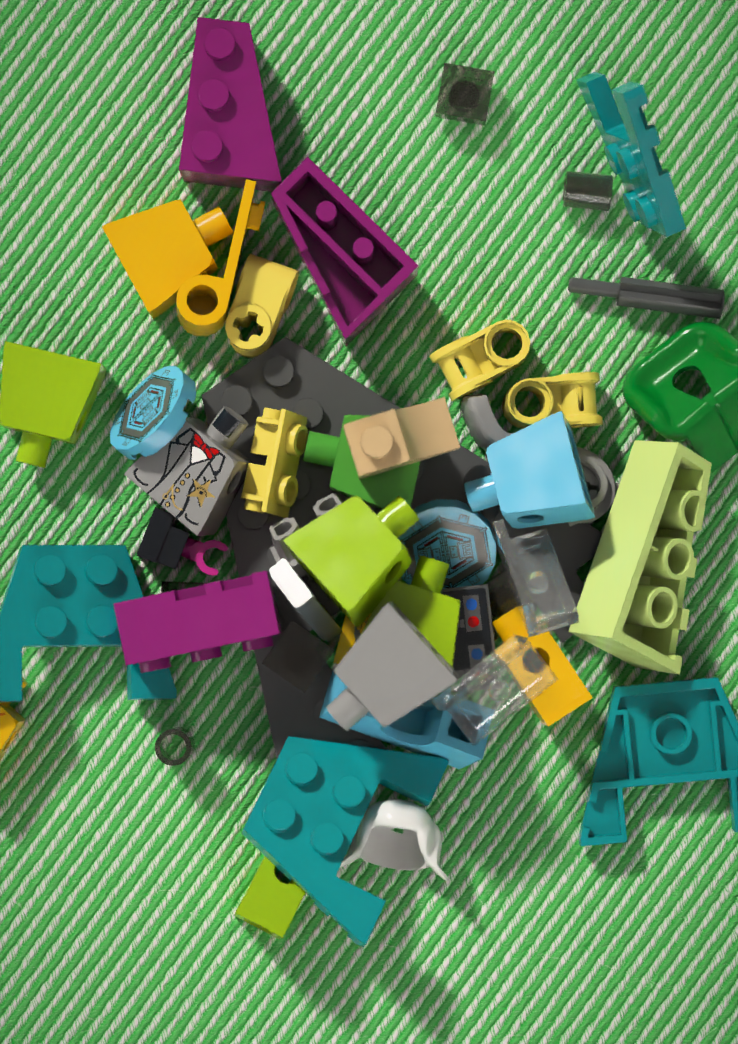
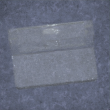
[493,519,579,637]
[432,635,558,744]

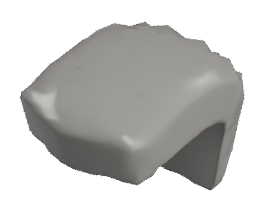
[461,394,513,452]

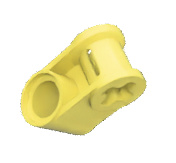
[225,254,299,358]
[429,320,530,402]
[502,372,603,428]

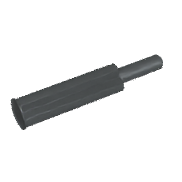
[568,277,725,320]

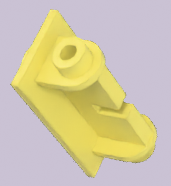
[241,408,308,518]

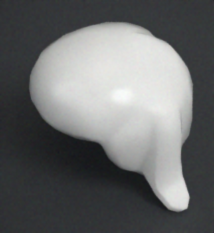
[340,799,449,881]

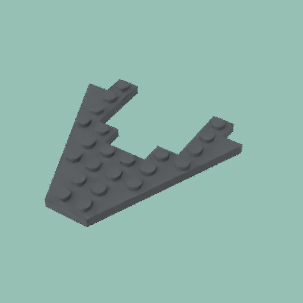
[201,337,602,758]

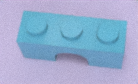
[319,668,495,769]

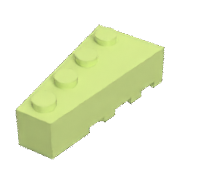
[568,440,712,675]

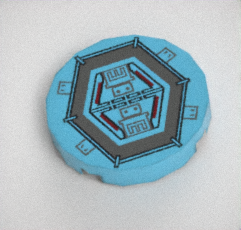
[110,366,196,460]
[398,499,497,589]

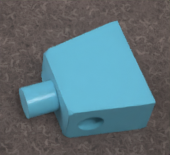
[464,411,595,529]

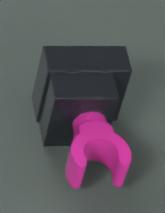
[136,507,228,576]

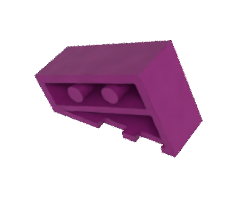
[179,17,282,192]
[271,157,419,346]
[113,570,283,673]

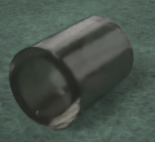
[562,171,613,211]
[155,727,195,766]

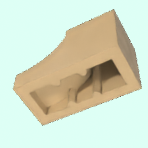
[343,397,460,480]

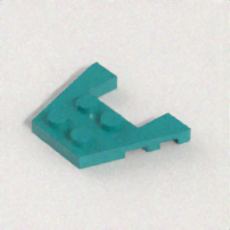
[576,72,686,237]
[0,545,177,702]
[578,677,738,846]
[242,736,449,947]

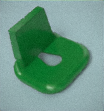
[622,322,738,473]

